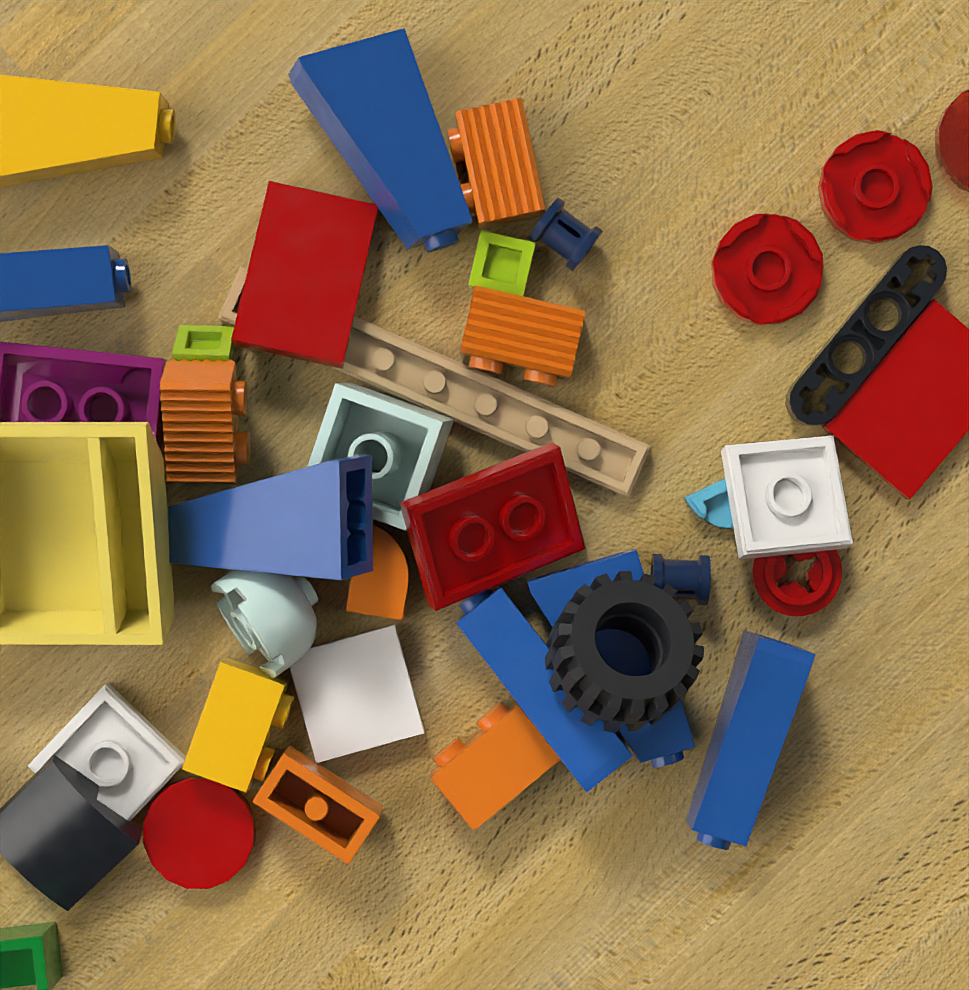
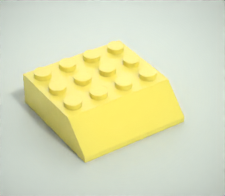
[0,422,175,645]

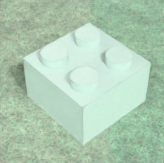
[307,382,454,531]

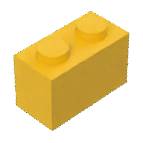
[182,657,294,792]

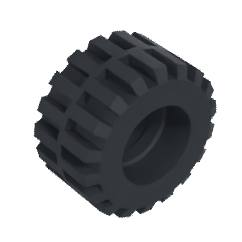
[545,571,704,733]

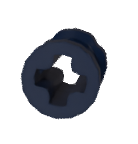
[528,197,603,272]
[650,554,711,606]

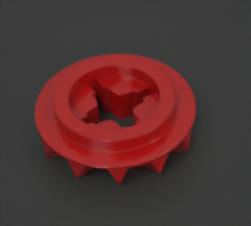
[751,550,842,617]

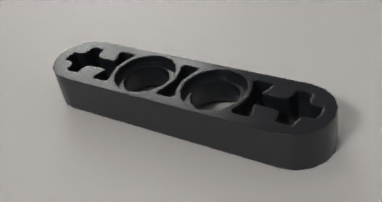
[785,245,947,426]

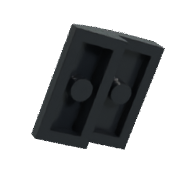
[0,755,141,911]

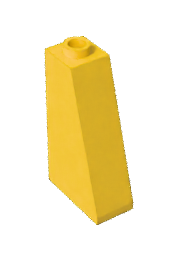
[0,75,176,187]

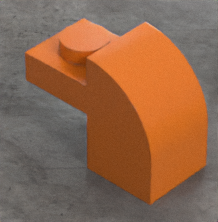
[346,523,410,620]

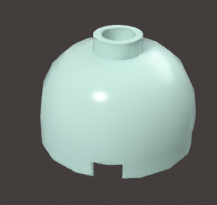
[211,570,318,678]

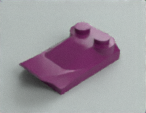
[0,342,167,451]

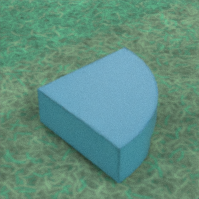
[684,478,734,529]

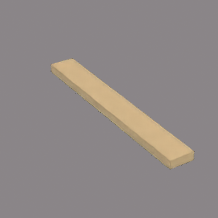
[218,266,651,497]

